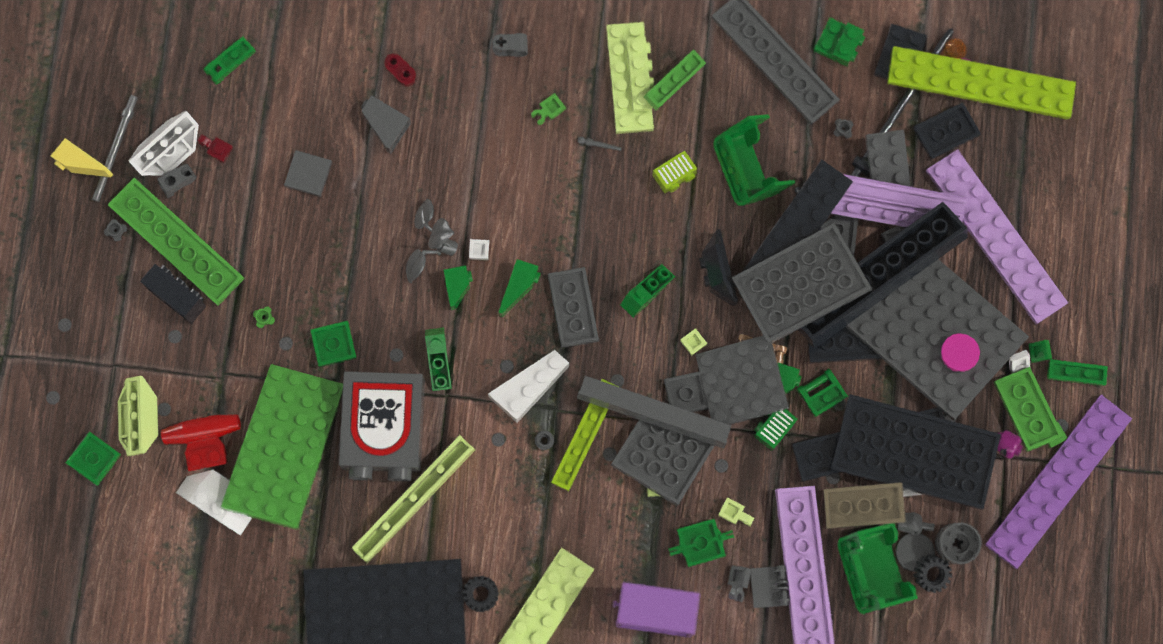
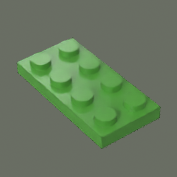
[994,367,1063,452]

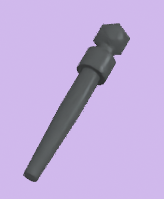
[577,137,622,151]

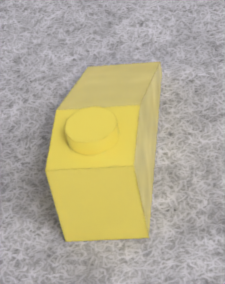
[51,138,113,177]

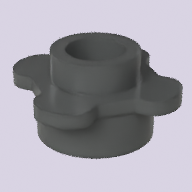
[834,119,853,138]
[104,219,127,241]

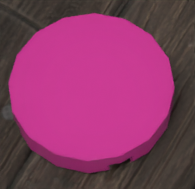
[941,333,980,372]

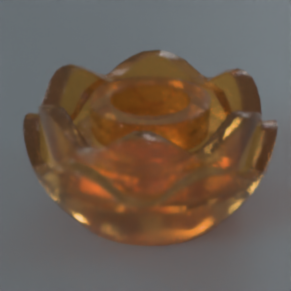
[944,38,967,59]

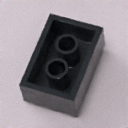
[140,264,206,324]

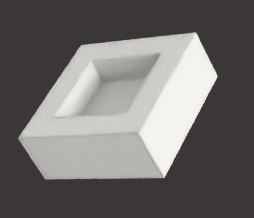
[469,239,489,260]
[1009,350,1030,374]

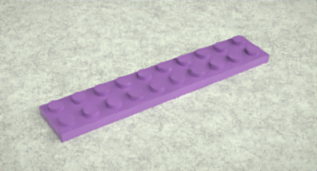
[985,395,1132,569]

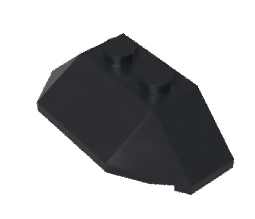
[699,229,738,306]

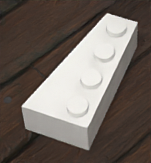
[488,350,569,423]

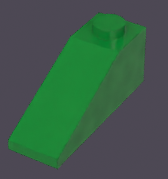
[498,259,541,317]

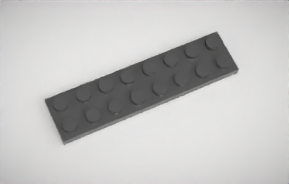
[711,0,840,125]

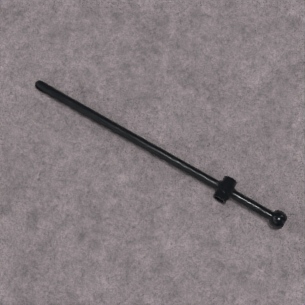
[851,28,954,177]

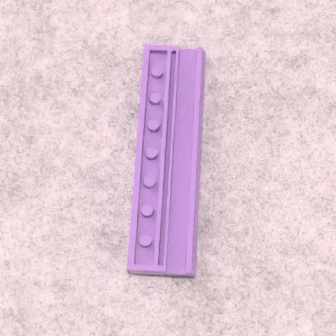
[831,174,967,227]

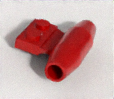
[161,414,241,471]

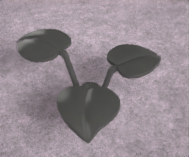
[406,198,458,284]

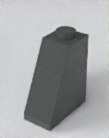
[361,95,411,154]

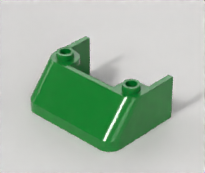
[714,114,795,206]

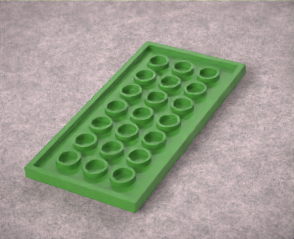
[221,364,343,530]

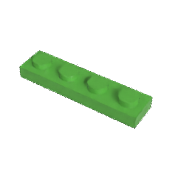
[643,50,706,110]

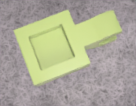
[718,498,754,526]

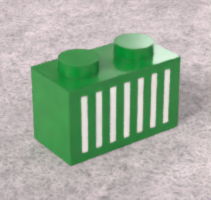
[754,410,798,451]

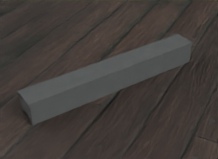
[577,376,731,449]

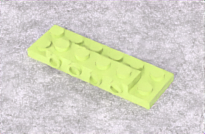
[606,22,654,134]

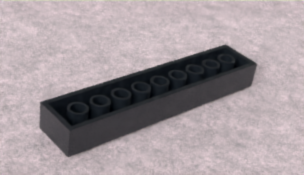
[798,202,968,349]

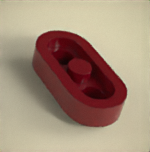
[384,54,416,86]

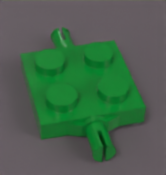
[668,518,734,568]

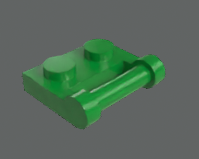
[796,368,848,418]

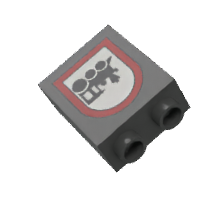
[339,372,425,482]

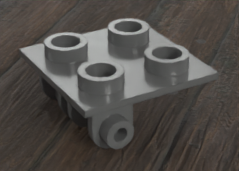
[750,565,790,608]

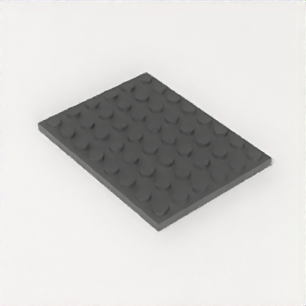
[846,259,1029,421]

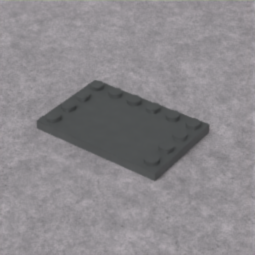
[732,223,872,345]

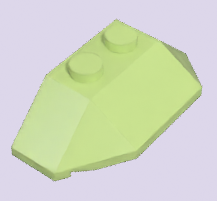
[118,376,158,456]

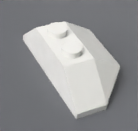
[129,111,199,176]
[176,470,252,535]

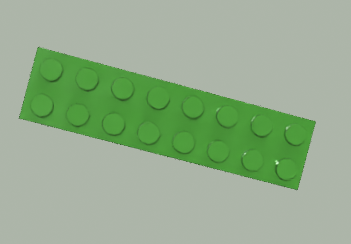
[108,178,245,306]

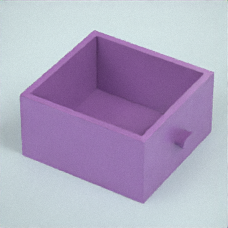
[613,583,700,638]

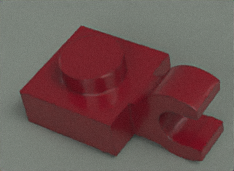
[197,134,233,164]

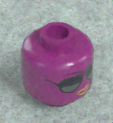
[997,430,1024,459]

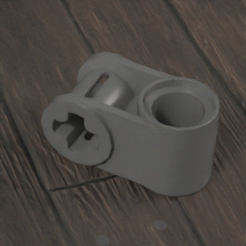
[492,33,528,57]

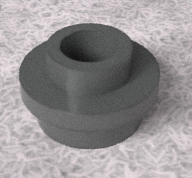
[535,431,554,450]

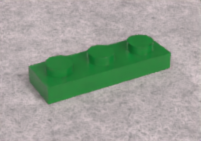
[1047,359,1108,386]

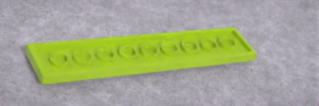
[887,46,1076,119]

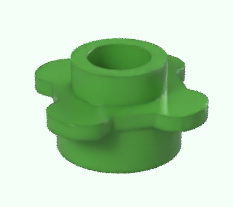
[253,307,275,328]

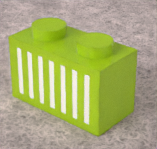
[652,150,697,193]

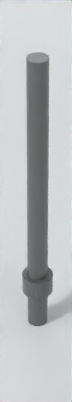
[92,95,138,202]

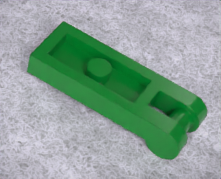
[203,36,256,85]

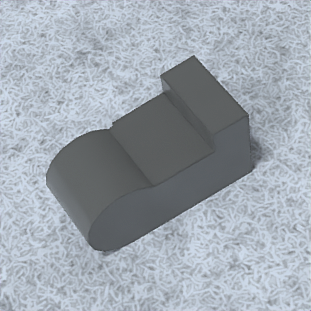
[157,164,196,198]

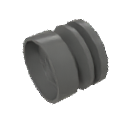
[935,522,982,564]

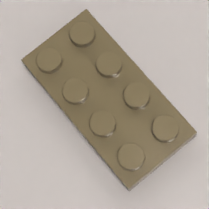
[824,483,906,529]

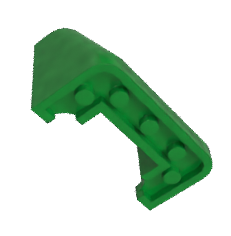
[838,524,918,614]

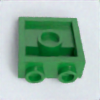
[814,17,866,67]

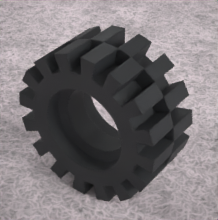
[913,555,953,593]
[463,576,499,612]

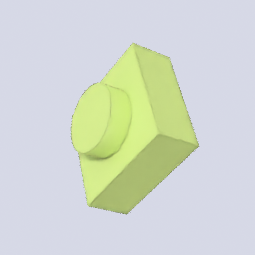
[680,328,707,356]

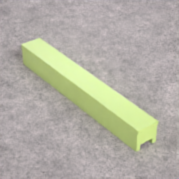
[352,435,475,563]

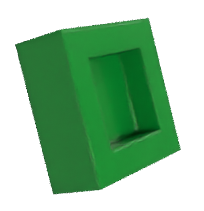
[1028,340,1052,363]

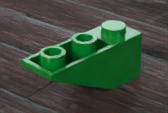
[620,264,675,318]
[425,327,452,391]

